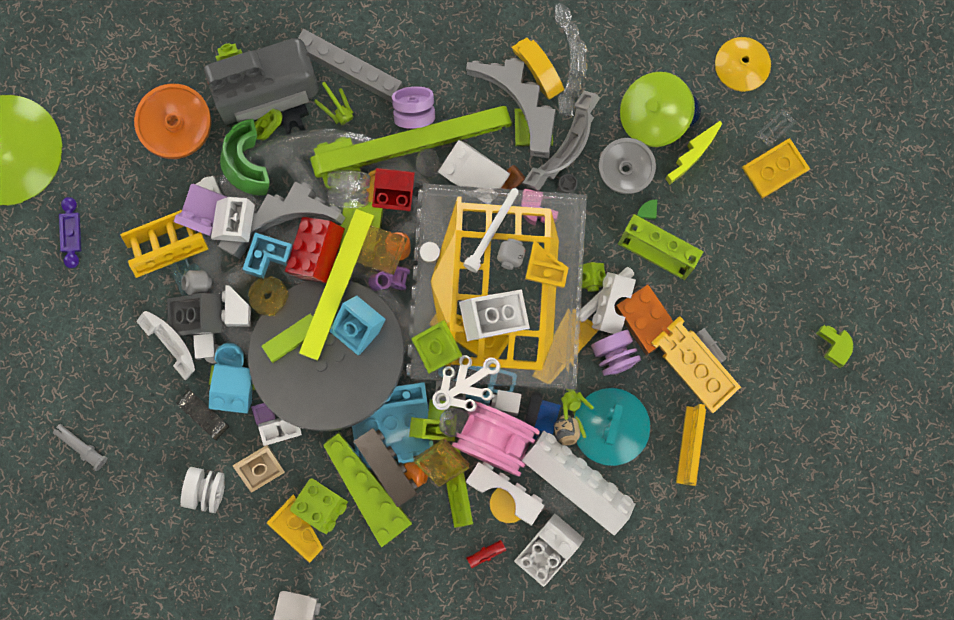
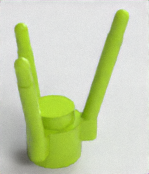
[314,82,354,125]
[561,391,594,438]

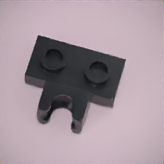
[278,103,309,138]

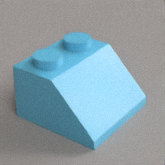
[329,296,386,355]
[209,364,253,413]

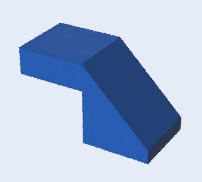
[533,400,561,440]

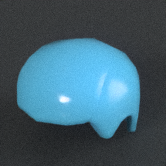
[214,343,244,367]

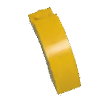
[512,38,565,100]

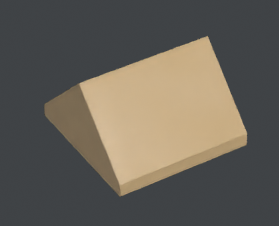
[233,445,285,493]

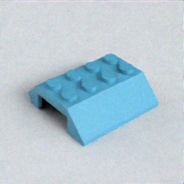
[352,382,434,468]

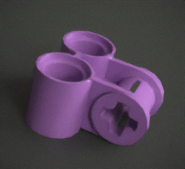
[368,253,410,291]

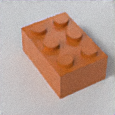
[615,285,673,356]

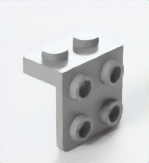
[274,591,321,620]

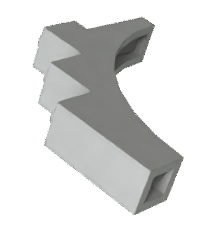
[466,58,555,158]
[218,182,345,259]

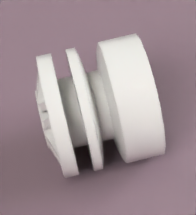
[181,467,225,513]

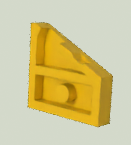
[525,241,569,288]

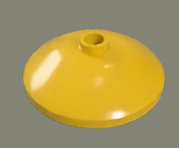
[715,37,771,92]

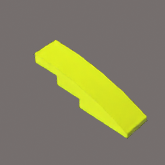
[666,121,722,185]

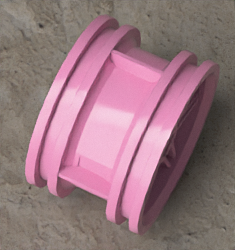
[452,401,540,477]

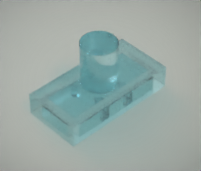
[169,258,200,296]

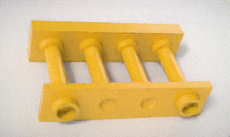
[120,210,208,278]

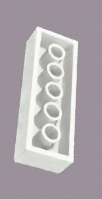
[522,431,635,536]

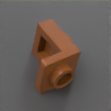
[499,165,525,195]

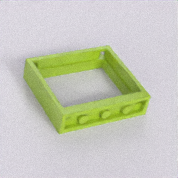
[618,214,704,280]

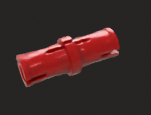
[466,540,506,568]

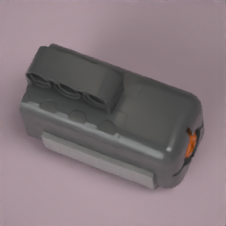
[204,38,319,126]

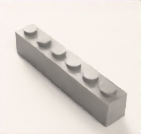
[298,29,403,103]

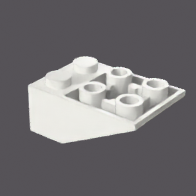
[514,513,584,587]

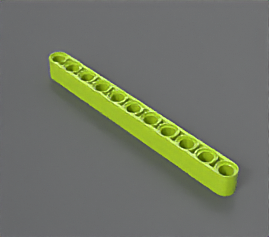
[310,106,512,178]

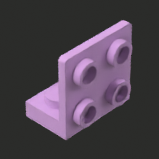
[174,184,227,236]

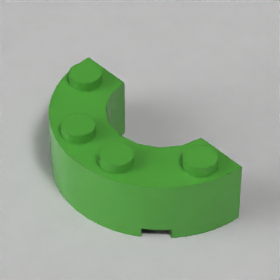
[220,119,270,195]

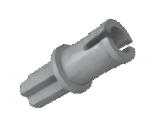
[696,328,726,363]

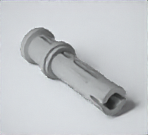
[53,424,107,471]

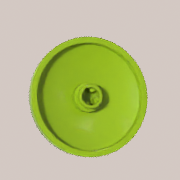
[620,72,695,147]

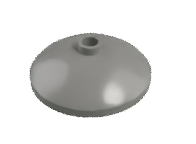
[599,138,656,194]

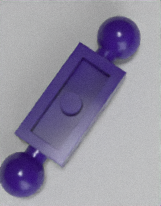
[59,197,81,268]

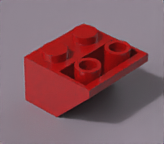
[372,168,415,211]

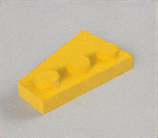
[267,494,323,563]

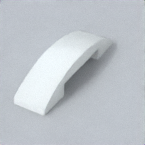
[136,311,195,380]

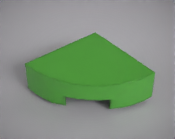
[637,200,657,219]

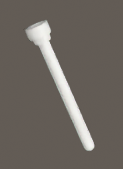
[463,188,519,273]

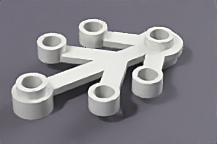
[433,355,501,412]

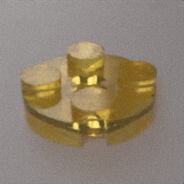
[248,276,289,316]

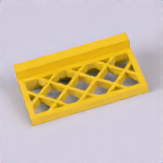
[676,404,706,486]

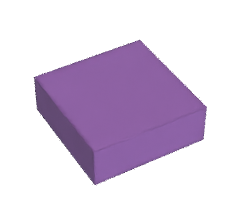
[251,403,276,426]

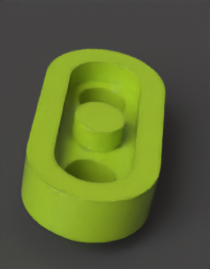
[254,109,282,140]

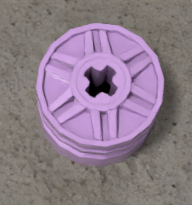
[591,330,641,376]

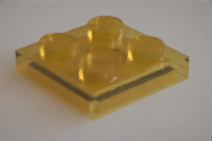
[357,226,407,275]
[414,438,470,487]

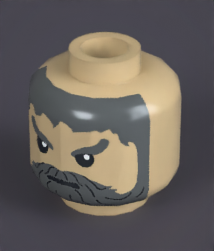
[554,415,580,445]

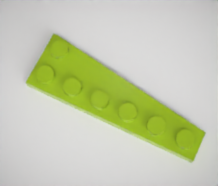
[323,432,412,547]

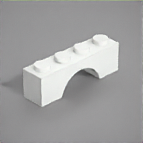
[466,462,545,526]

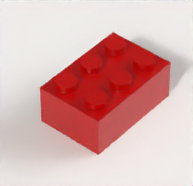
[285,217,345,283]

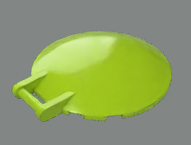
[0,95,62,206]

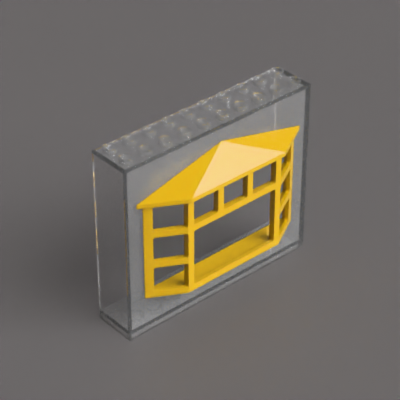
[406,183,587,392]

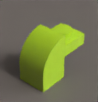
[816,325,853,368]

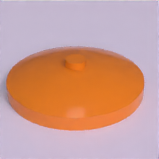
[134,84,212,159]

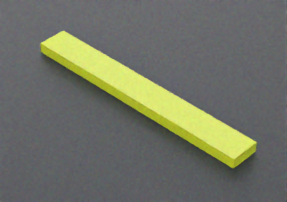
[299,209,374,361]

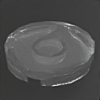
[541,482,577,516]

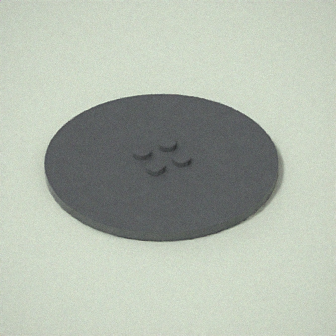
[248,281,404,432]

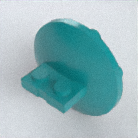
[574,388,650,466]

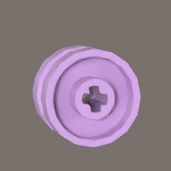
[392,87,435,128]

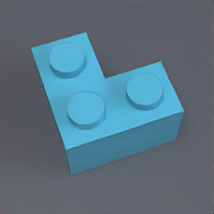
[243,233,293,279]

